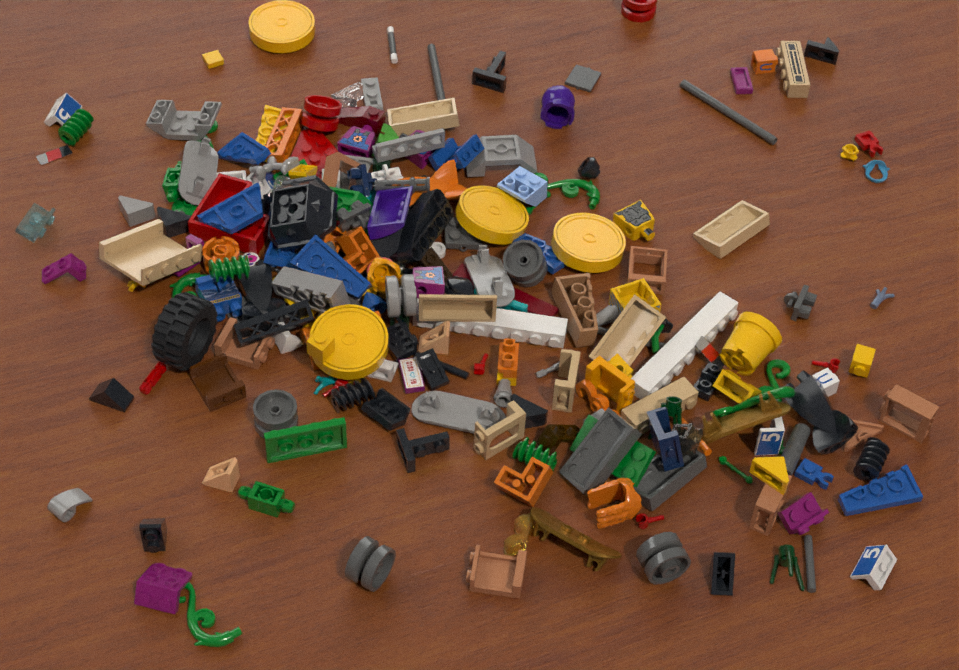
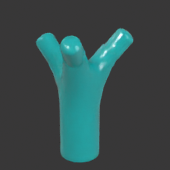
[314,376,338,395]

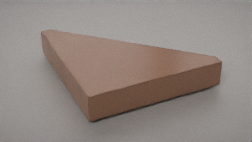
[843,420,884,452]

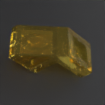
[503,513,535,556]

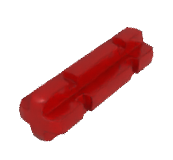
[139,362,167,395]

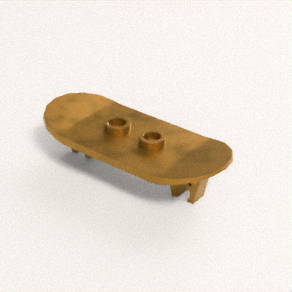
[699,391,790,444]
[530,507,621,571]

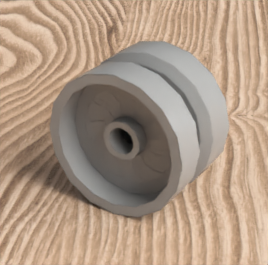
[385,274,417,318]

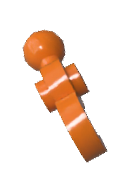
[576,379,620,416]

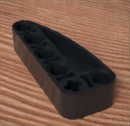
[397,189,454,265]

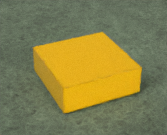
[202,50,224,69]

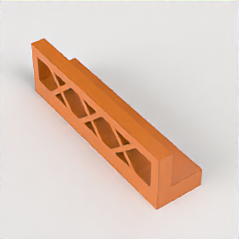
[265,107,303,163]

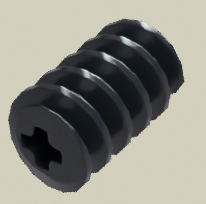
[331,377,376,413]
[853,437,890,481]

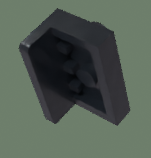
[387,317,418,362]
[361,388,410,431]

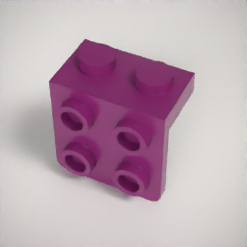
[134,563,192,614]

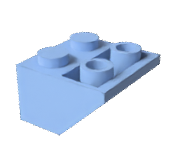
[497,166,547,207]

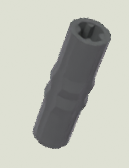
[781,423,810,476]

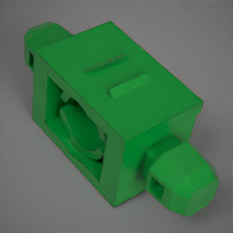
[162,163,182,202]
[238,481,295,518]

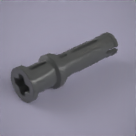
[375,177,430,193]

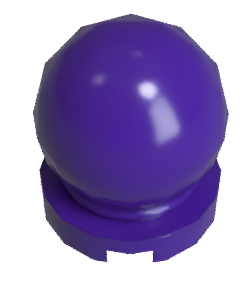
[540,85,575,129]

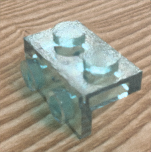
[15,203,56,243]

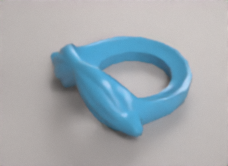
[863,160,890,183]

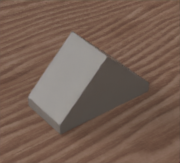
[118,195,155,227]

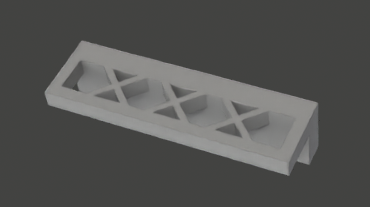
[372,128,445,163]

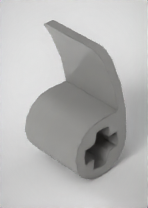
[47,488,92,522]

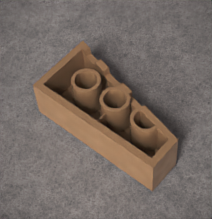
[551,273,598,347]

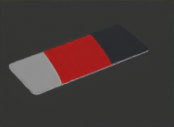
[36,145,73,165]
[696,336,725,368]

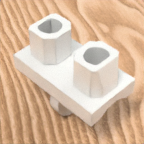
[371,164,404,187]

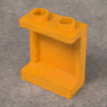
[585,355,635,415]

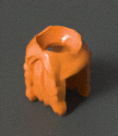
[587,478,642,529]

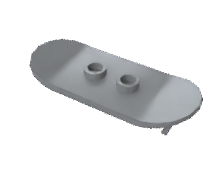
[178,137,219,205]
[464,245,515,307]
[411,391,506,434]

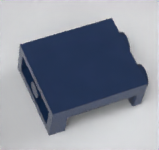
[647,407,684,471]

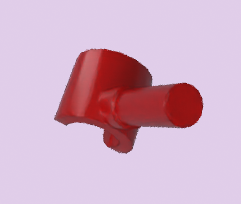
[474,353,488,375]
[811,358,840,373]
[322,379,349,398]
[636,513,664,530]

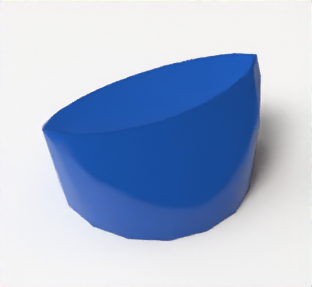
[362,292,387,315]

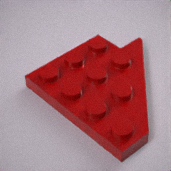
[291,128,338,180]

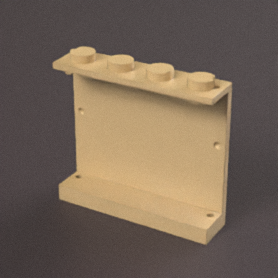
[99,219,202,286]

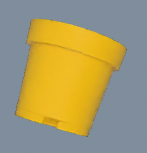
[720,312,782,376]

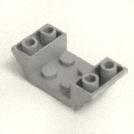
[146,100,222,141]
[466,135,537,177]

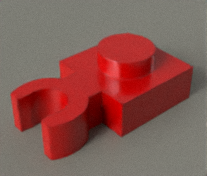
[854,130,883,158]

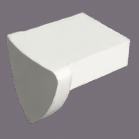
[273,322,303,354]

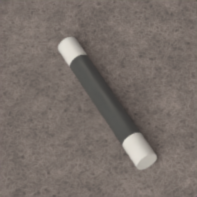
[387,26,398,64]

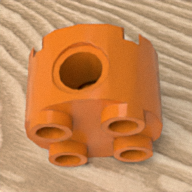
[202,236,240,275]

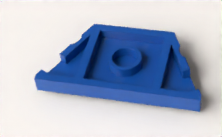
[197,182,264,234]

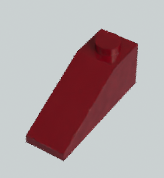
[338,106,385,137]

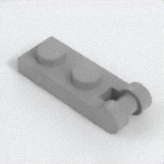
[361,77,383,110]

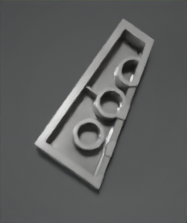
[271,266,350,313]

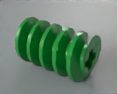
[58,109,94,147]
[208,254,250,283]
[512,437,557,471]

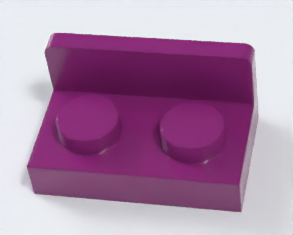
[777,492,829,535]

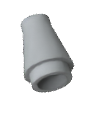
[596,305,620,326]
[494,379,512,407]

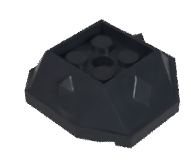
[267,175,338,251]

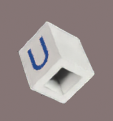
[812,368,840,397]

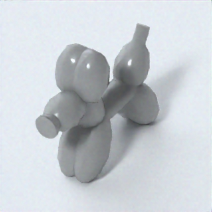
[249,156,300,180]

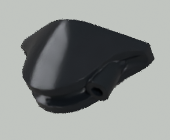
[444,276,474,295]

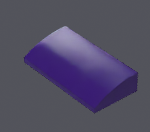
[367,186,413,240]

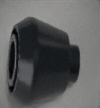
[578,157,600,180]

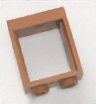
[323,152,360,189]
[627,246,668,295]
[879,384,939,443]
[749,475,792,536]

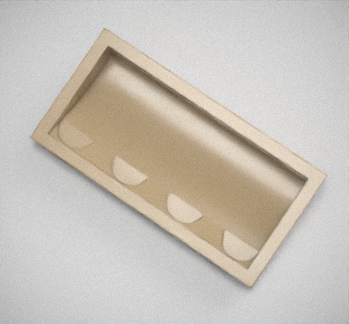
[387,98,459,137]
[693,200,770,259]
[419,294,497,322]
[589,295,666,366]

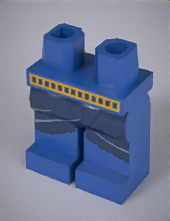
[195,275,242,322]

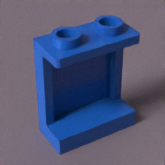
[428,134,485,171]

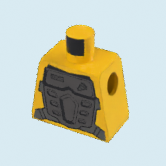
[612,200,655,241]

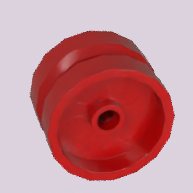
[621,0,657,23]
[301,95,342,132]

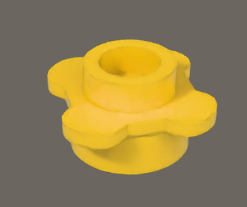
[840,144,859,161]

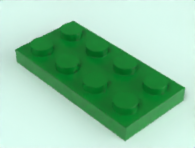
[570,414,656,488]
[264,417,347,463]

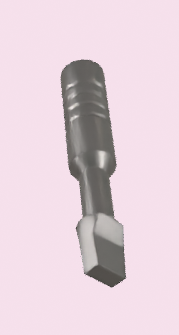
[535,361,560,378]

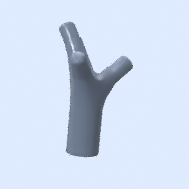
[870,287,894,309]

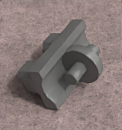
[337,200,371,232]
[784,285,817,321]

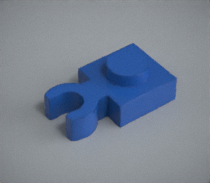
[794,458,834,490]

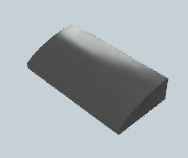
[559,407,642,496]
[633,443,707,511]

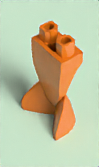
[392,159,467,206]

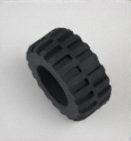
[151,292,218,371]

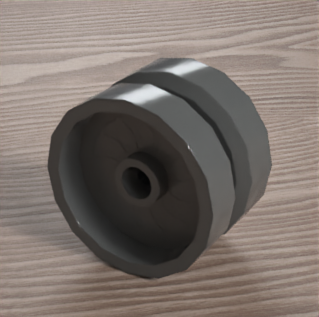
[503,240,548,287]
[253,389,299,438]
[636,532,691,584]
[345,536,396,592]

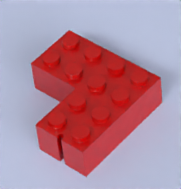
[188,173,269,255]

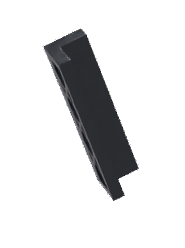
[234,300,315,346]

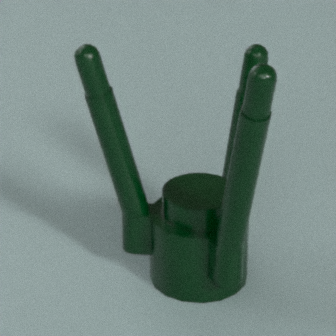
[648,396,682,443]
[770,545,805,591]

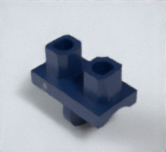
[347,164,377,197]

